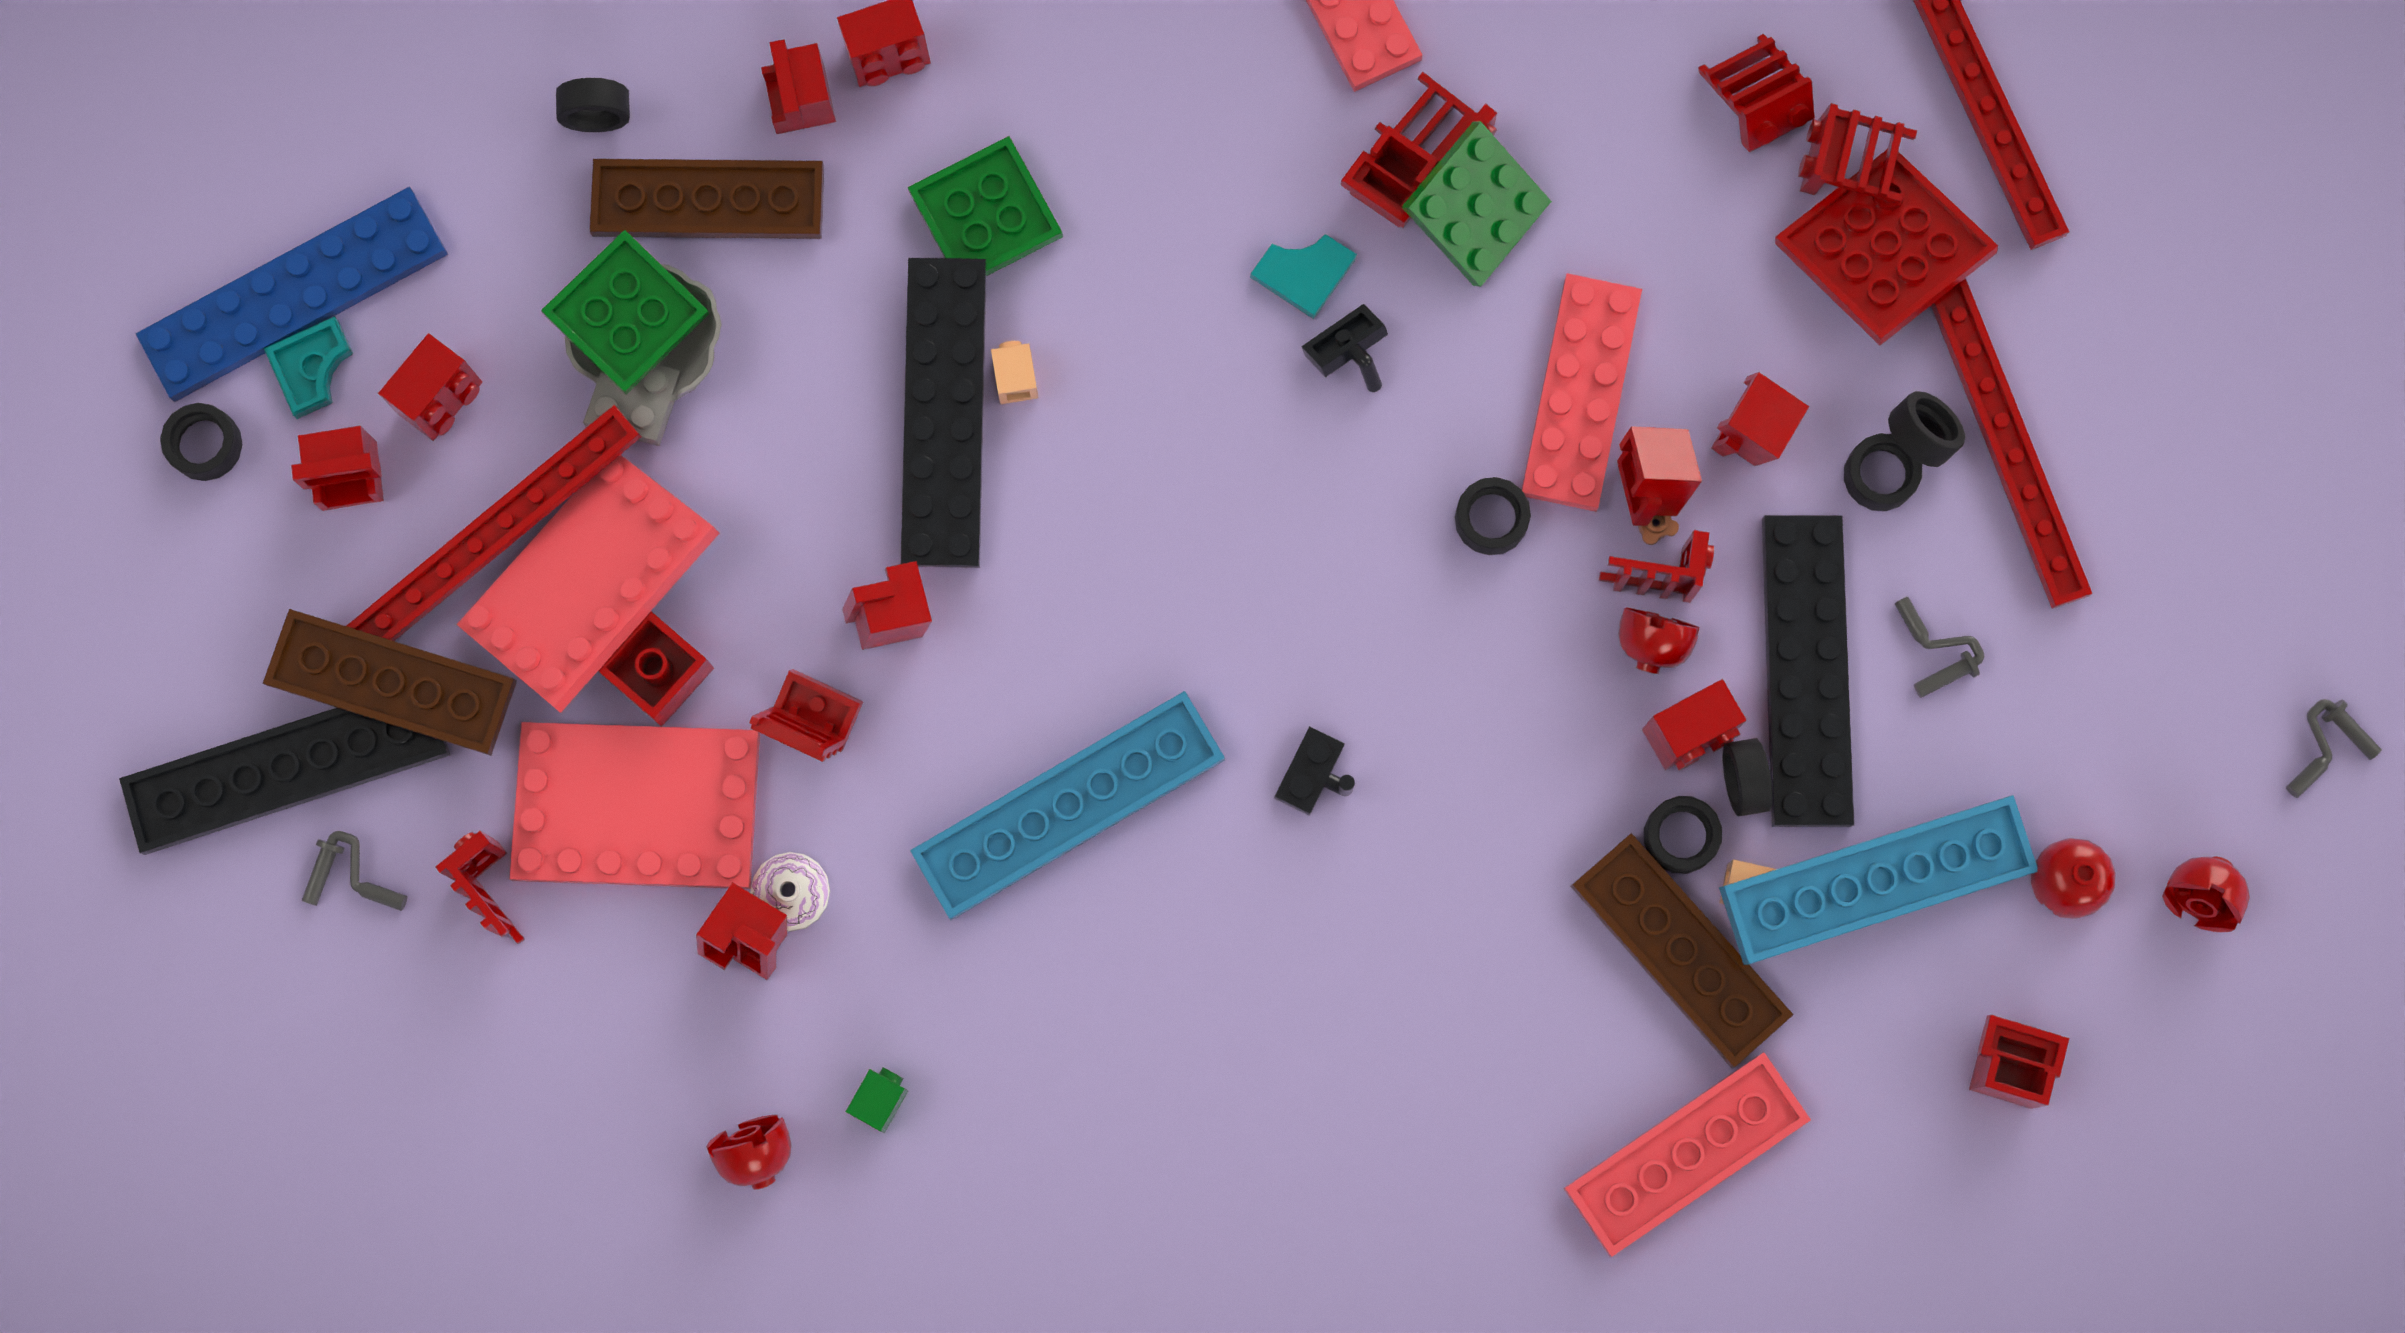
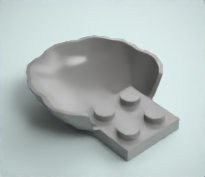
[565,264,721,446]

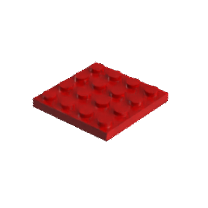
[1775,149,1998,346]

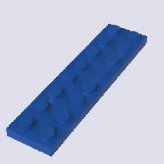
[135,186,448,402]

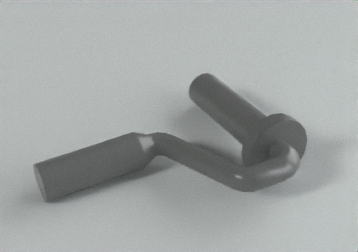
[1895,597,1984,698]
[2286,699,2382,798]
[302,831,407,911]

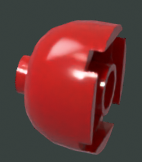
[1618,607,1700,674]
[2031,838,2116,919]
[2162,856,2250,932]
[706,1115,792,1190]

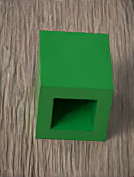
[845,1067,908,1133]

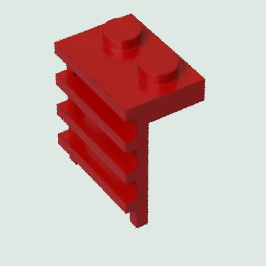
[1698,34,1815,152]
[1375,72,1498,162]
[1798,103,1917,204]
[1599,530,1714,603]
[749,669,863,762]
[435,831,525,944]

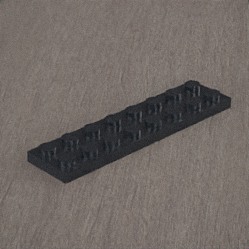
[901,258,987,568]
[1762,515,1854,827]
[119,708,450,855]

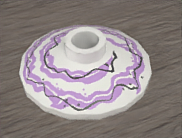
[750,852,830,932]

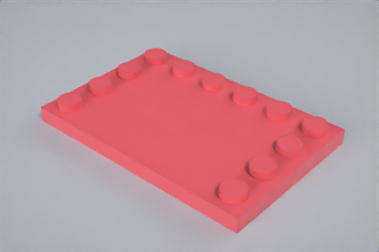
[456,455,720,713]
[509,722,760,889]

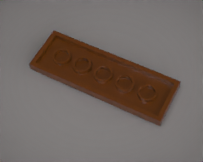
[590,159,824,239]
[262,609,517,756]
[1570,833,1794,1068]

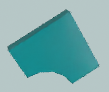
[1250,234,1357,319]
[264,316,353,419]

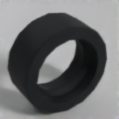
[556,78,630,132]
[1888,391,1965,467]
[160,403,243,481]
[1844,433,1922,511]
[1454,477,1531,555]
[1722,738,1773,816]
[1644,796,1722,874]

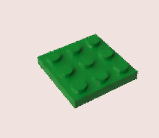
[1402,121,1552,287]
[907,136,1063,276]
[541,230,709,395]

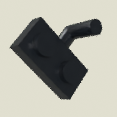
[1301,304,1388,392]
[1274,726,1355,816]

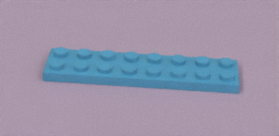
[910,691,1225,921]
[1719,795,2038,965]

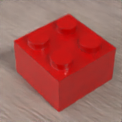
[837,0,931,87]
[378,333,482,441]
[598,611,714,727]
[1642,679,1747,771]

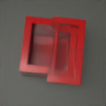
[761,39,836,134]
[1341,125,1439,228]
[1711,372,1810,466]
[291,426,384,511]
[1617,426,1702,526]
[842,561,932,650]
[696,882,787,980]
[1969,1015,2070,1109]

